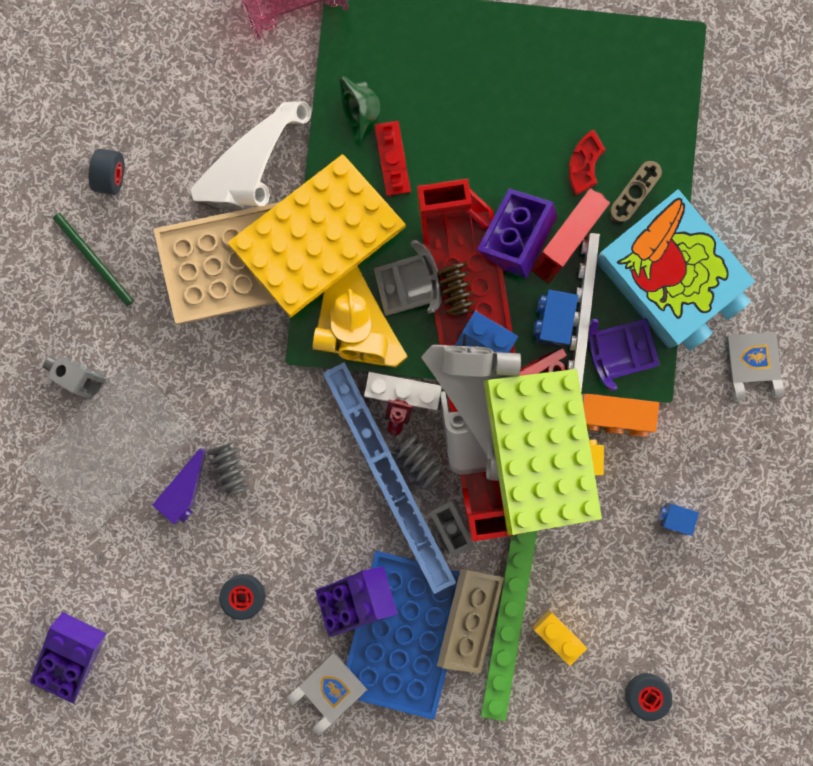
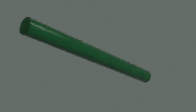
[53,213,134,307]

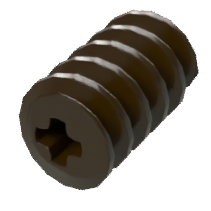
[438,262,476,317]

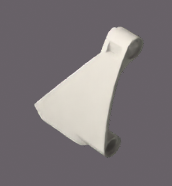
[191,101,311,210]

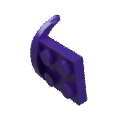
[588,318,660,391]

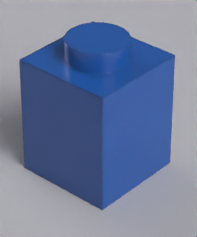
[658,503,699,536]

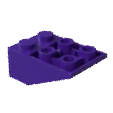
[315,566,398,638]
[30,612,107,704]

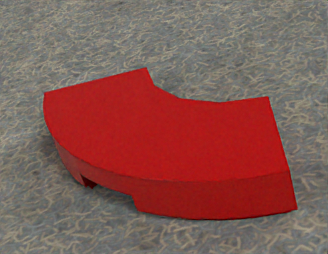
[569,129,606,197]

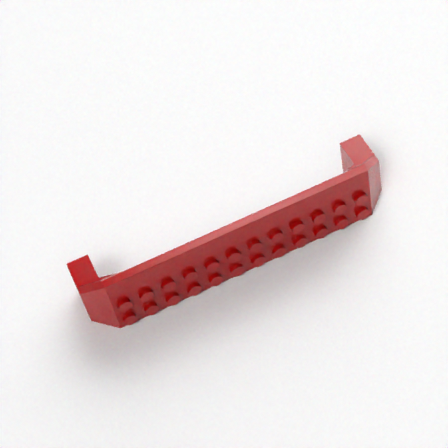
[417,179,524,541]

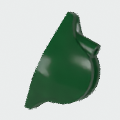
[339,76,380,141]

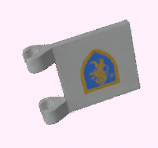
[727,332,785,401]
[286,653,367,736]

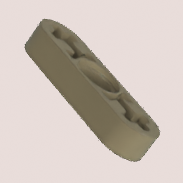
[609,161,662,223]

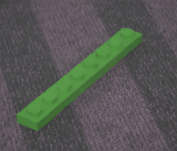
[481,531,537,721]

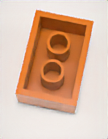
[582,394,659,437]

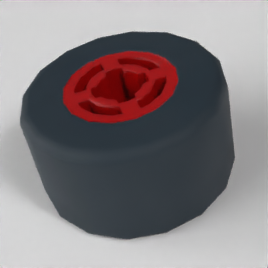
[88,149,125,195]
[219,574,266,620]
[625,673,672,721]

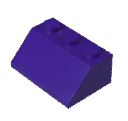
[477,188,558,278]

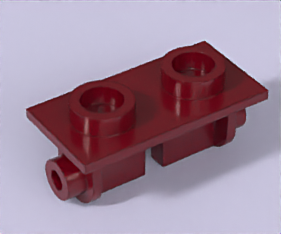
[385,399,413,436]

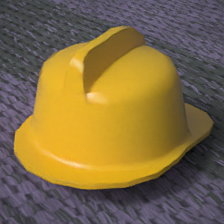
[330,289,371,343]

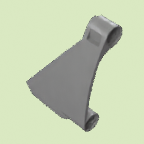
[421,345,521,481]

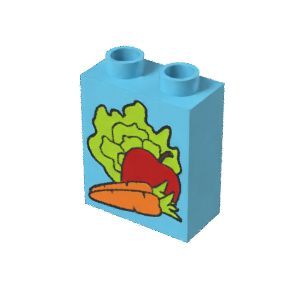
[597,189,756,351]

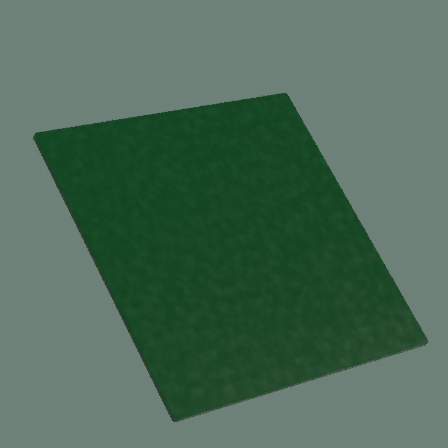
[286,0,707,403]

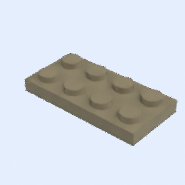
[437,568,504,674]

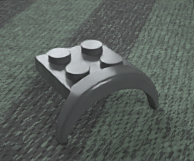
[374,240,442,316]

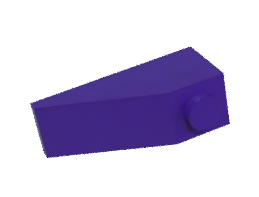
[152,448,207,524]

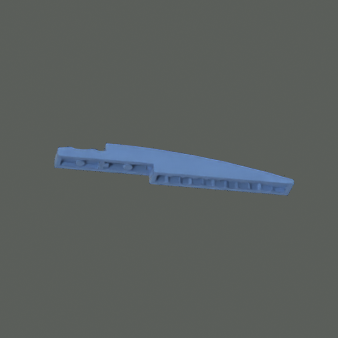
[323,362,456,594]

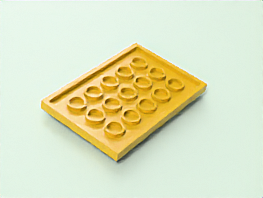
[228,154,405,318]

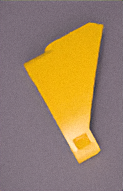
[313,266,407,367]

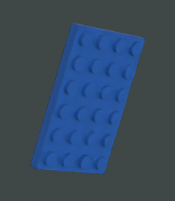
[346,550,460,720]

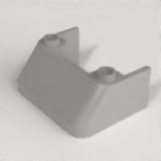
[440,391,487,475]

